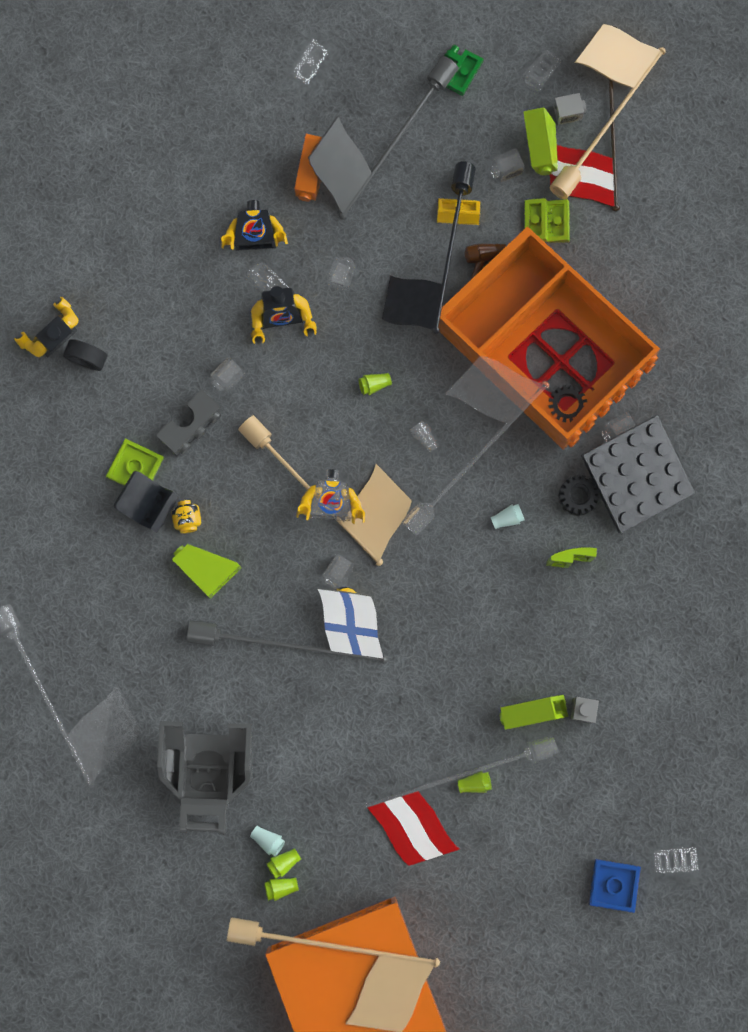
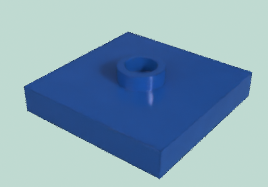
[589,859,641,913]

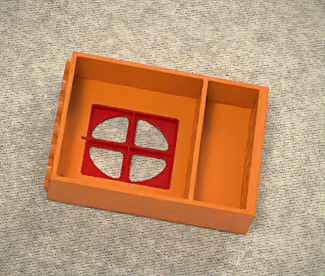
[438,226,660,450]

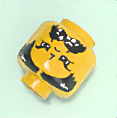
[171,500,201,533]

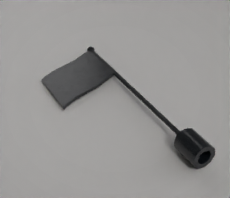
[382,161,476,334]

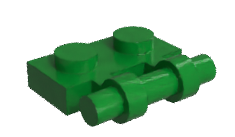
[444,45,484,96]

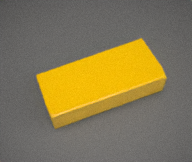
[437,198,480,225]

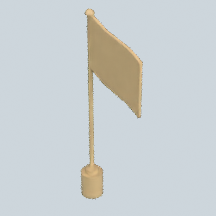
[550,24,666,200]
[238,415,412,566]
[227,918,440,1032]

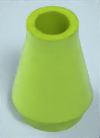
[358,373,392,396]
[458,771,492,793]
[266,848,301,879]
[264,877,299,901]

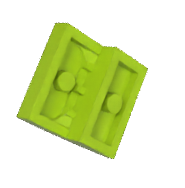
[525,198,570,242]
[546,548,597,568]

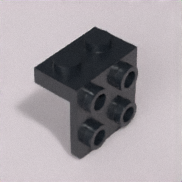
[114,471,179,533]

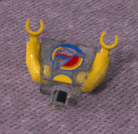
[296,469,365,524]

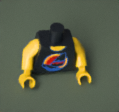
[221,200,288,251]
[251,286,317,344]
[14,297,78,358]

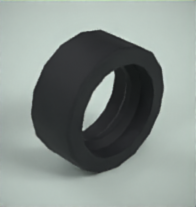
[63,339,107,371]

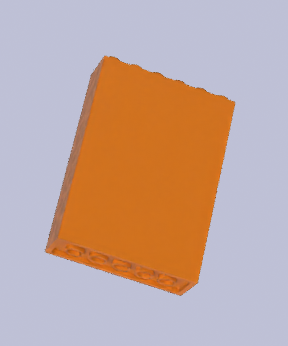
[265,896,447,1032]

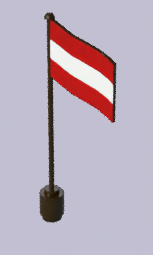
[550,25,620,212]

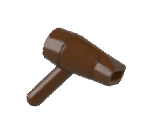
[465,244,506,279]

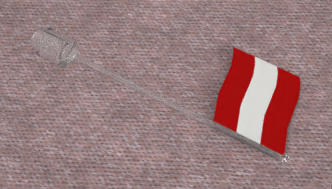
[362,736,559,866]

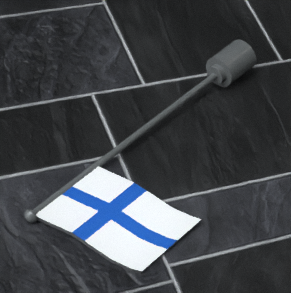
[187,588,388,664]

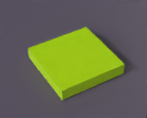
[106,438,164,486]

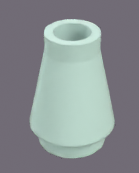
[491,504,525,529]
[250,826,285,856]

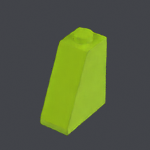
[524,107,558,176]
[172,544,242,599]
[500,695,569,730]

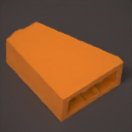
[295,133,322,202]

